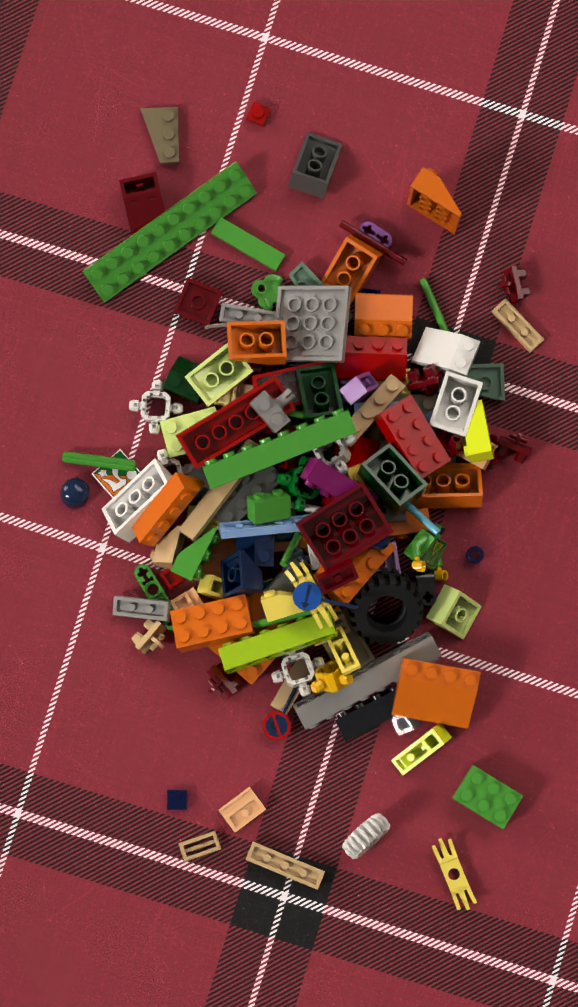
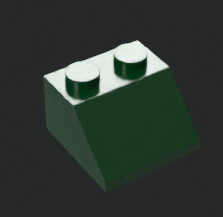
[163,356,202,406]

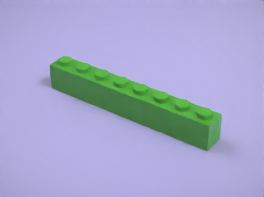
[202,408,357,489]

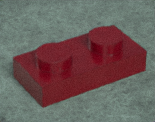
[315,559,359,595]

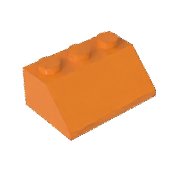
[354,293,413,339]

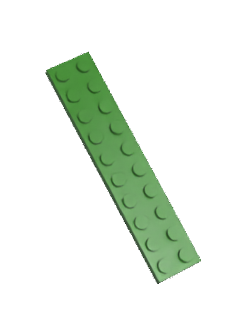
[82,161,257,303]

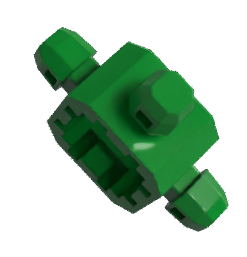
[277,456,321,511]

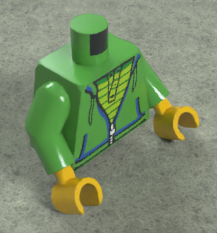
[403,523,448,580]

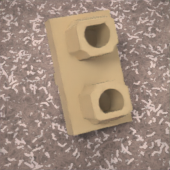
[131,619,167,655]

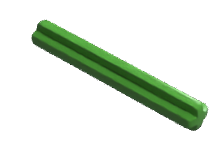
[62,451,136,471]

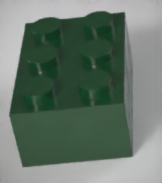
[357,443,428,516]

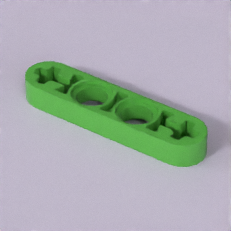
[134,564,174,631]

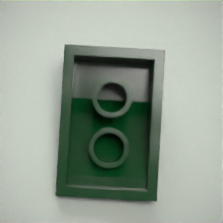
[296,363,344,425]

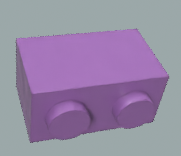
[340,372,380,405]

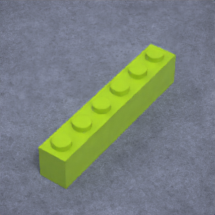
[218,611,338,674]

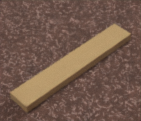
[179,438,258,542]

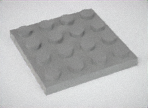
[275,286,352,363]

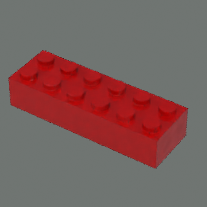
[175,376,296,469]

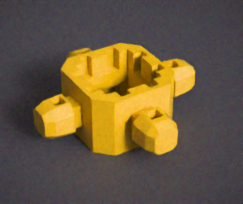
[310,660,354,693]

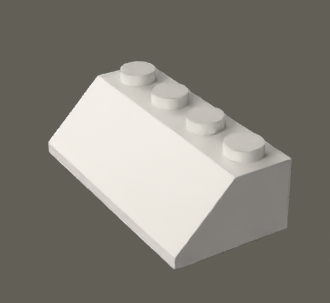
[102,459,172,543]

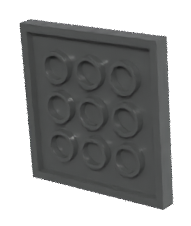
[188,439,282,523]

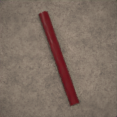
[339,220,407,266]

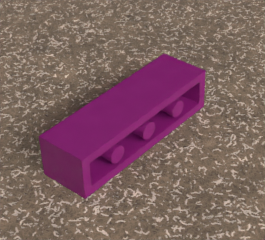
[300,457,379,502]

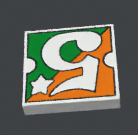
[92,449,140,498]

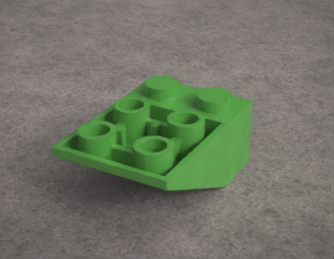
[170,527,221,583]

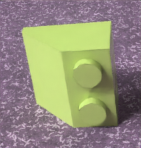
[426,584,482,640]

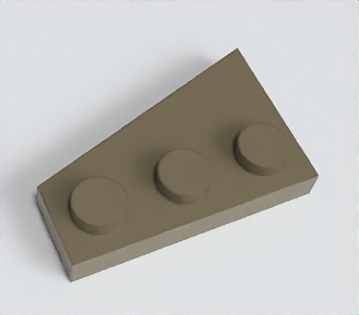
[140,107,179,165]

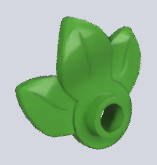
[251,274,283,311]

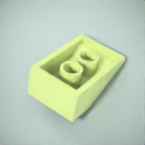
[185,343,255,407]

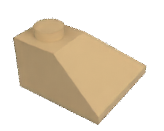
[150,526,185,569]

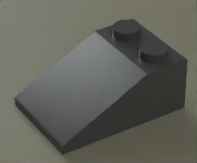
[288,132,343,199]

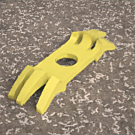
[284,561,338,630]
[432,838,477,911]

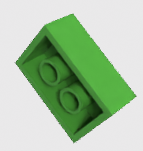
[452,765,523,829]

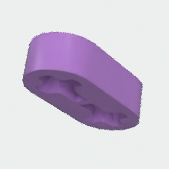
[359,222,392,248]

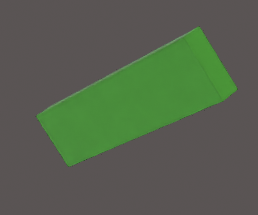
[211,217,285,272]

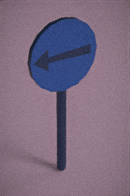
[293,582,358,611]

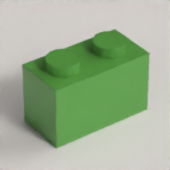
[247,489,291,525]

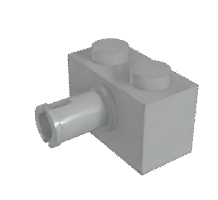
[249,388,296,433]

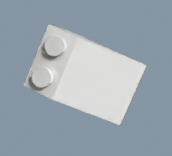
[411,327,480,377]
[429,371,483,437]

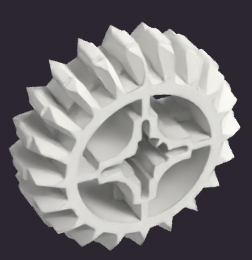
[342,813,390,859]

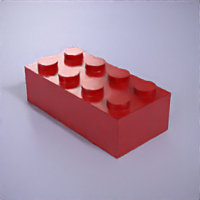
[373,394,451,478]

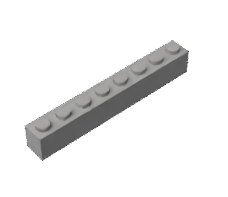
[292,631,442,730]

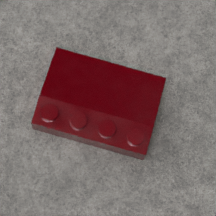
[295,482,394,571]

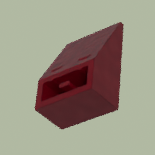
[119,172,165,235]

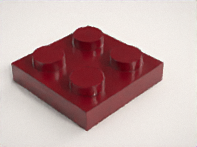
[173,277,223,326]

